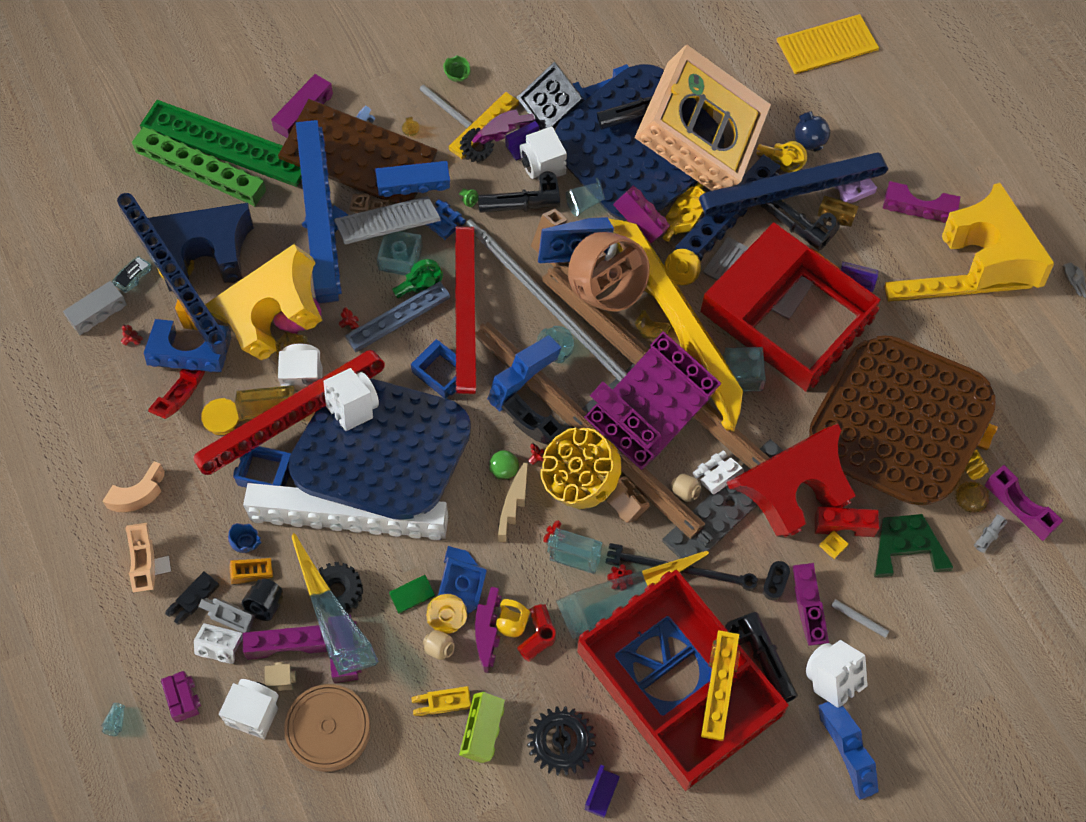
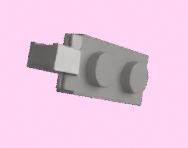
[199,598,256,633]

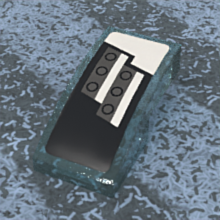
[112,256,152,293]

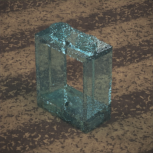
[547,528,603,574]

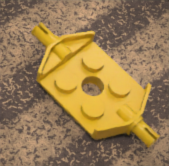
[663,182,705,242]

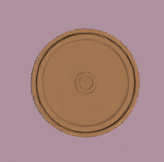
[284,684,371,772]

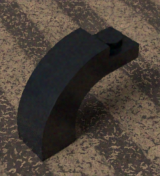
[502,393,564,444]

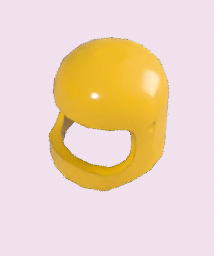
[496,599,530,638]

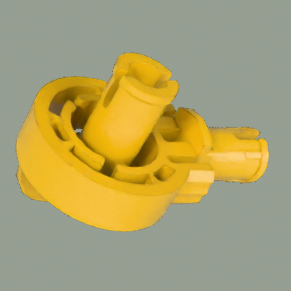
[756,141,807,173]

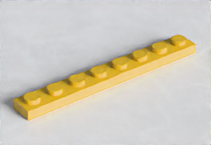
[884,275,1033,302]

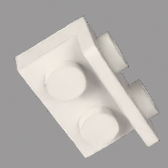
[194,623,242,664]

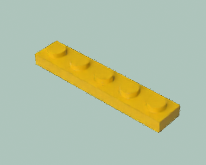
[449,92,519,159]
[701,630,739,741]

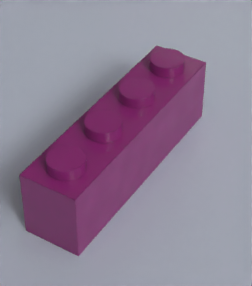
[271,74,333,138]

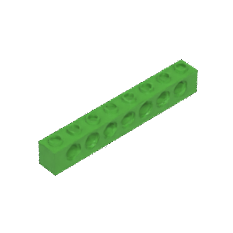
[132,127,266,207]

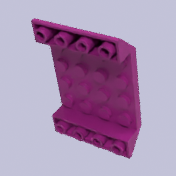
[584,331,721,470]

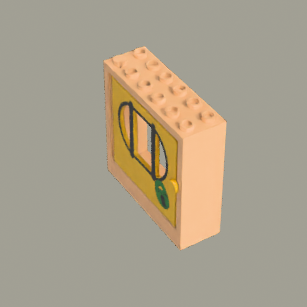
[635,44,771,191]

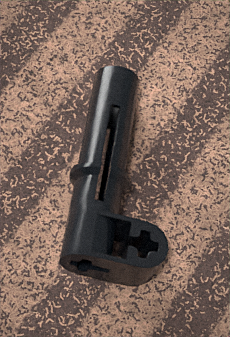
[596,93,682,130]
[478,171,560,213]
[760,199,840,251]
[725,612,798,703]

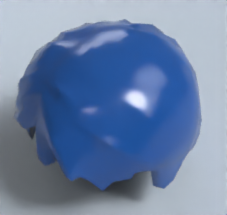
[228,523,262,553]

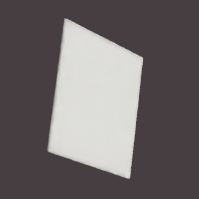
[155,556,171,575]

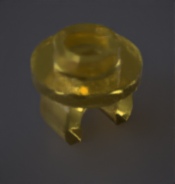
[402,117,420,136]

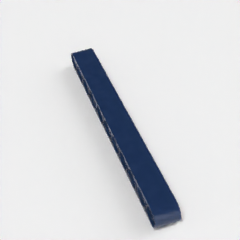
[699,152,888,216]
[117,193,228,354]

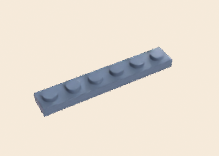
[345,282,450,353]

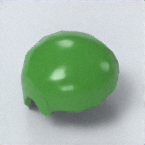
[443,55,471,82]
[489,450,519,479]

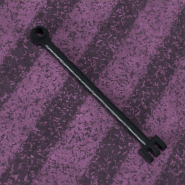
[605,543,758,591]

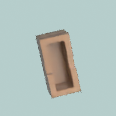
[606,476,651,523]

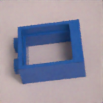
[411,339,456,398]
[233,446,291,488]

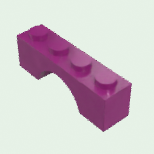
[882,181,961,223]
[984,465,1063,541]
[243,625,329,660]

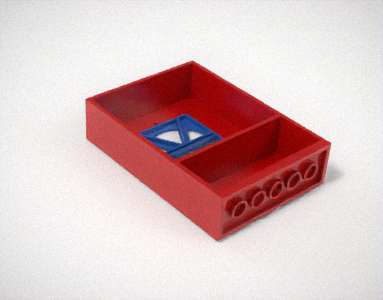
[577,569,789,792]

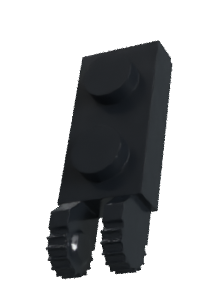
[165,571,220,625]

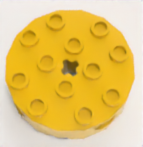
[541,428,621,509]

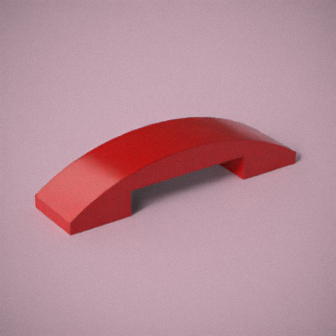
[148,369,205,419]

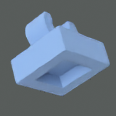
[356,106,375,122]

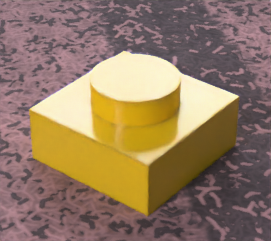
[819,531,848,559]

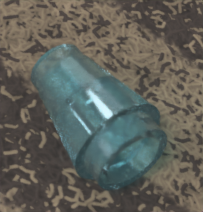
[101,703,125,736]

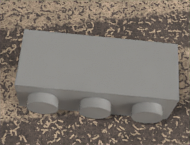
[63,281,127,335]

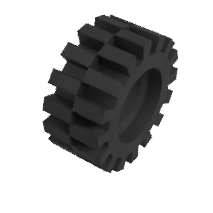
[460,128,494,163]

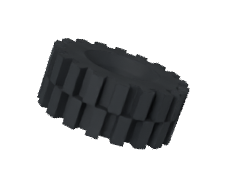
[312,562,363,616]

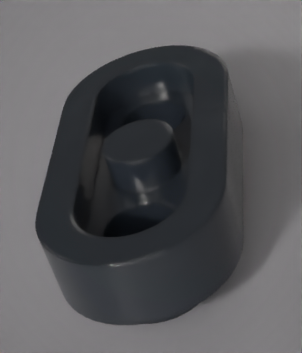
[763,561,790,601]

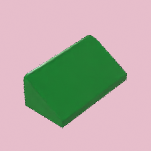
[389,575,435,614]

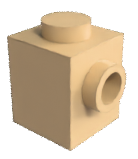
[265,662,297,691]

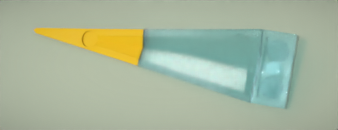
[292,533,379,676]
[556,551,709,639]

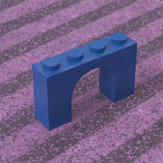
[144,319,232,372]

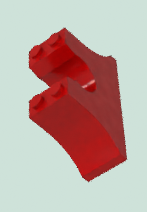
[726,424,856,537]

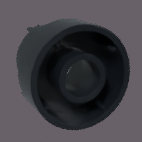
[241,579,283,621]

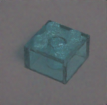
[377,231,423,275]
[723,347,766,392]

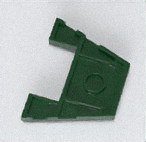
[874,514,953,578]

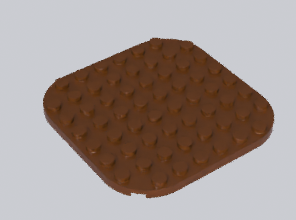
[809,335,996,505]

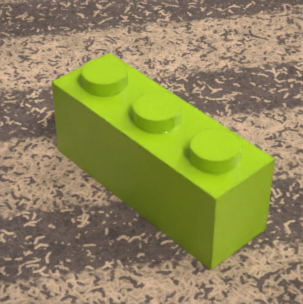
[459,692,505,763]

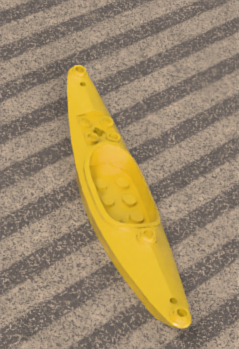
[608,218,743,432]

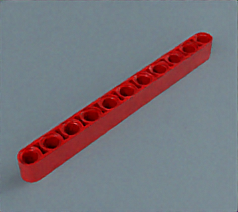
[455,226,476,394]
[193,350,385,475]

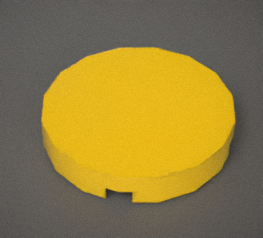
[665,249,701,285]
[201,398,240,435]
[426,594,467,634]

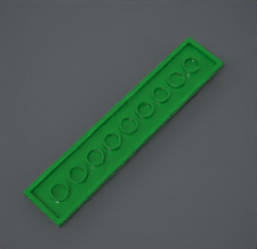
[140,100,302,187]

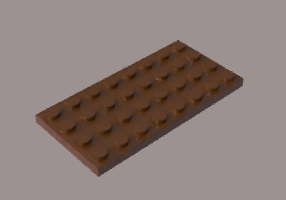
[278,99,437,204]

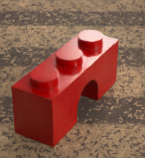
[815,506,879,537]

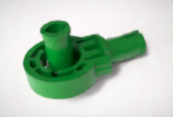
[392,259,443,299]

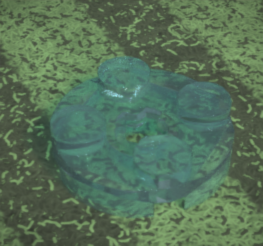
[537,326,574,363]

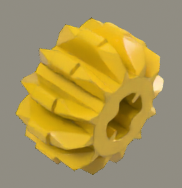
[965,449,989,480]

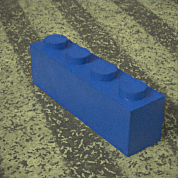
[375,161,450,197]

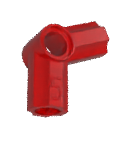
[517,604,556,662]

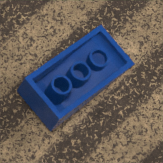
[538,217,614,263]

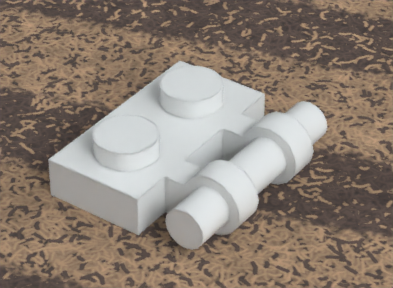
[693,450,744,495]

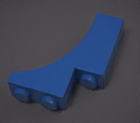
[487,335,562,412]
[818,702,879,800]

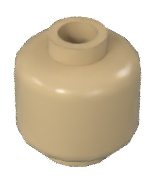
[670,474,701,502]
[423,630,455,660]

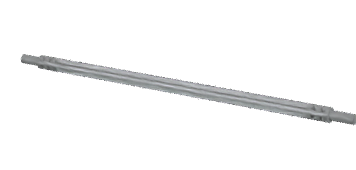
[466,219,627,381]

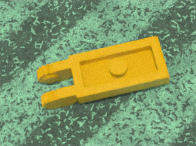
[411,686,471,716]

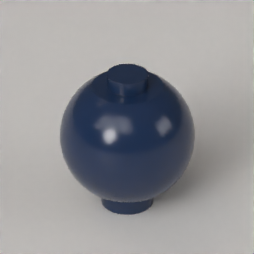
[795,111,830,152]

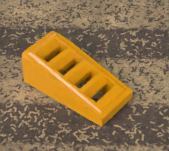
[229,558,273,584]

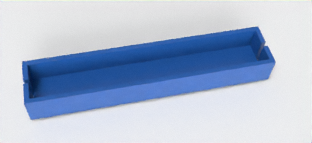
[296,120,342,303]

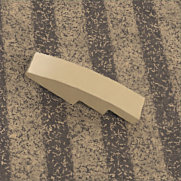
[498,463,528,542]

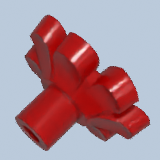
[338,307,359,330]
[121,324,143,346]
[528,443,545,465]
[543,520,565,544]
[607,564,633,590]

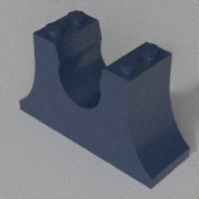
[144,203,254,292]

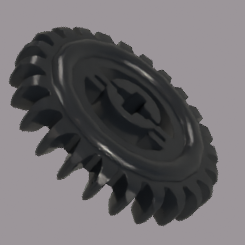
[527,706,596,776]

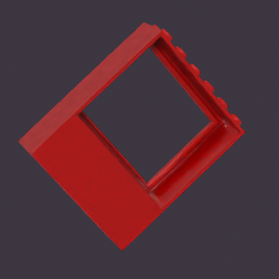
[700,222,881,392]

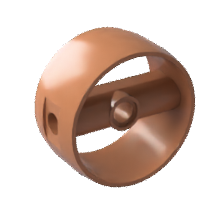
[568,232,649,311]

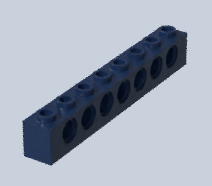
[675,154,780,262]

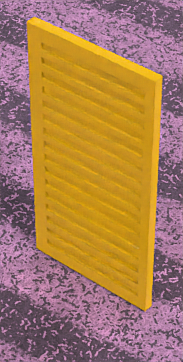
[777,14,879,74]

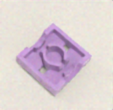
[835,179,877,204]

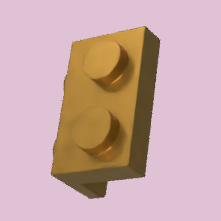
[817,195,859,227]

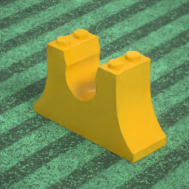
[942,183,1054,290]
[205,244,322,361]

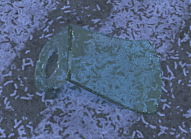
[565,178,605,217]

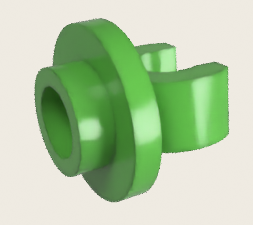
[459,188,478,207]

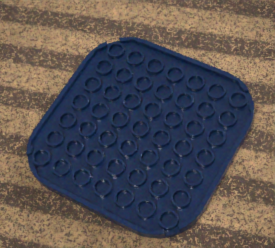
[555,64,725,221]
[289,378,471,520]

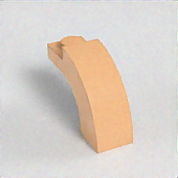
[103,461,165,512]
[126,523,155,592]

